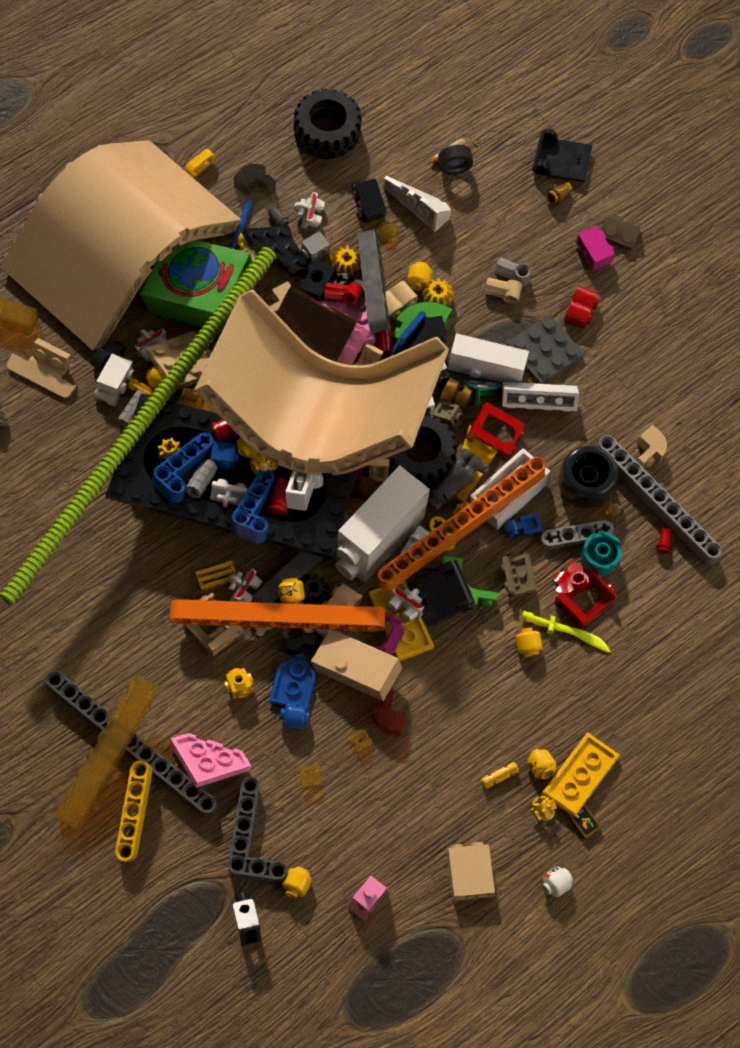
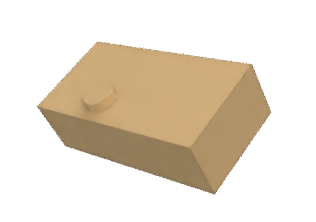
[311,629,402,701]

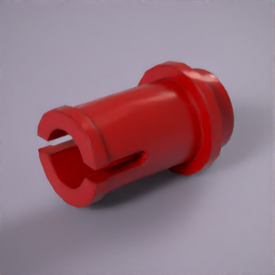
[656,529,672,554]

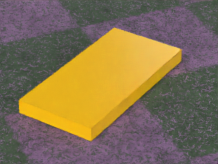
[368,580,434,662]
[542,732,620,817]

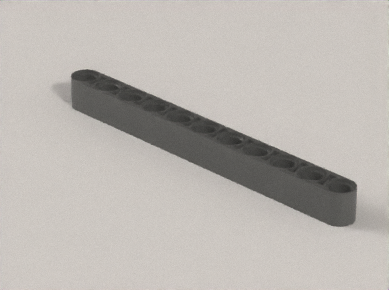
[46,671,216,818]

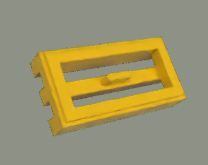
[195,561,237,591]

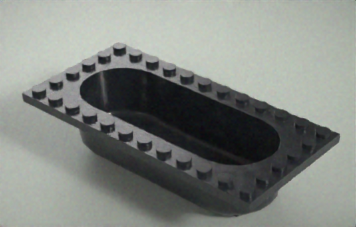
[106,393,359,559]

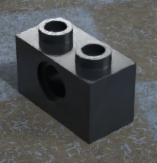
[299,259,336,302]

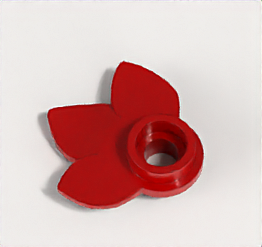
[553,561,589,594]

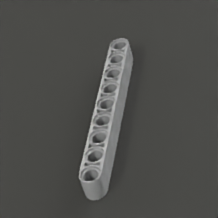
[597,435,722,565]

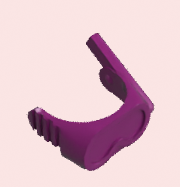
[369,612,404,654]

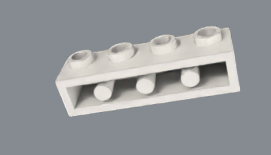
[501,382,579,411]

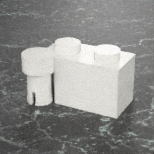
[94,354,134,407]
[286,471,323,511]

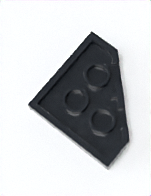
[242,226,309,274]

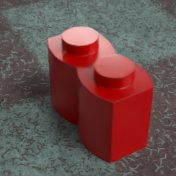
[564,285,600,329]

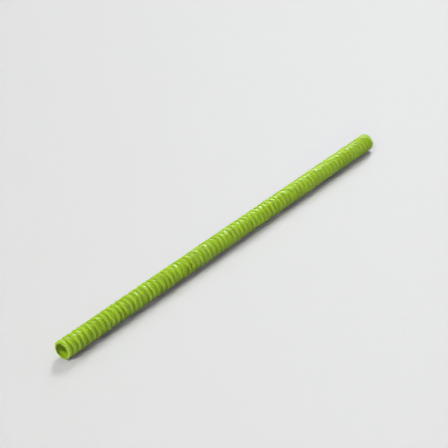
[0,247,276,605]

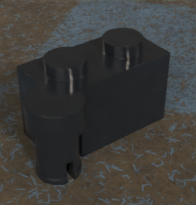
[351,178,387,223]

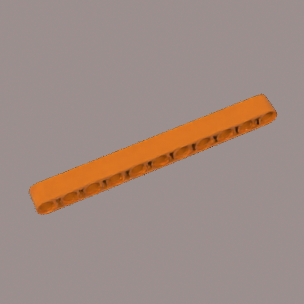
[378,457,546,591]
[169,600,385,631]

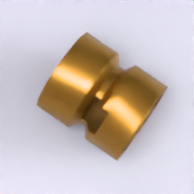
[440,378,474,411]

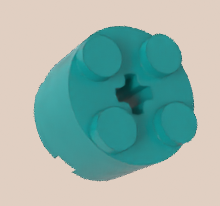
[580,532,622,577]

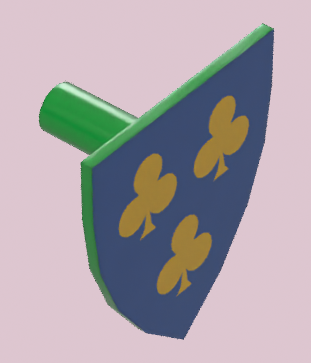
[458,379,502,407]

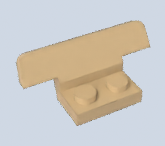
[7,338,76,399]

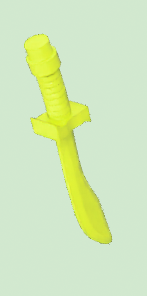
[521,611,610,653]

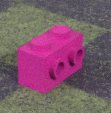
[576,225,615,271]

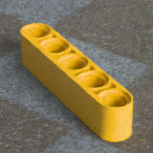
[115,761,152,862]

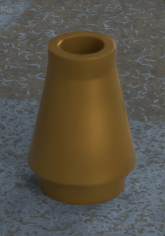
[546,182,573,205]

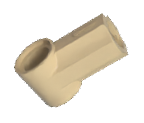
[484,278,523,304]

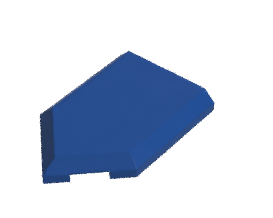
[390,311,426,357]
[269,652,317,711]

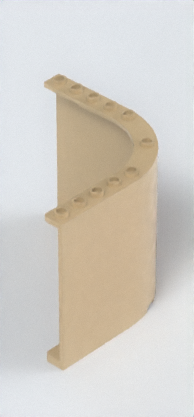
[0,140,241,350]
[194,290,449,476]

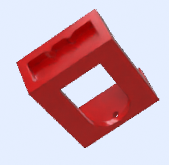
[465,402,525,460]
[554,567,617,629]

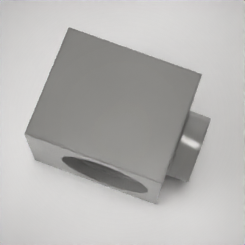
[300,231,330,264]

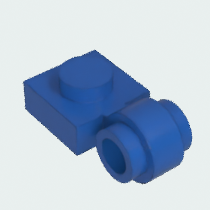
[504,513,543,539]

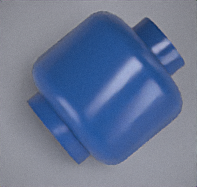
[279,703,309,731]

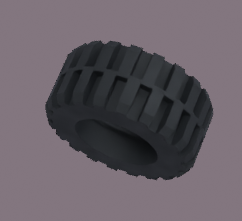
[294,88,362,159]
[385,414,457,488]

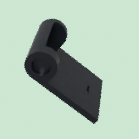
[532,129,593,182]
[408,560,475,628]

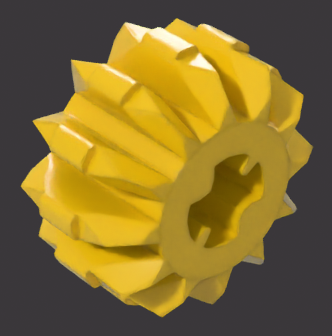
[331,245,361,276]
[422,278,453,306]

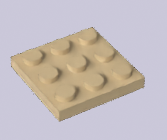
[146,330,212,391]

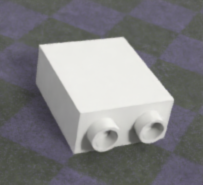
[335,465,430,583]

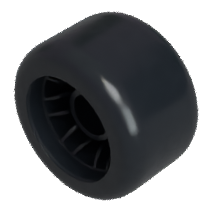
[559,446,618,508]

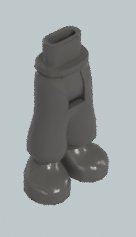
[428,448,489,510]

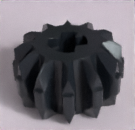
[300,574,329,605]

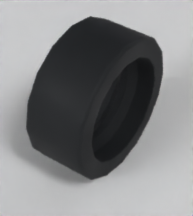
[438,145,473,175]

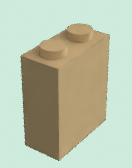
[447,842,495,901]

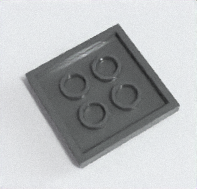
[506,314,584,384]

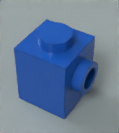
[211,441,240,470]

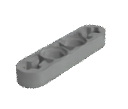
[540,520,614,549]

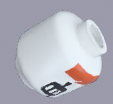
[542,867,573,898]

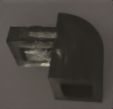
[234,164,276,196]

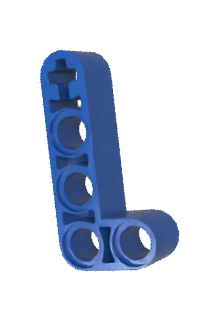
[153,433,214,503]
[231,469,275,544]

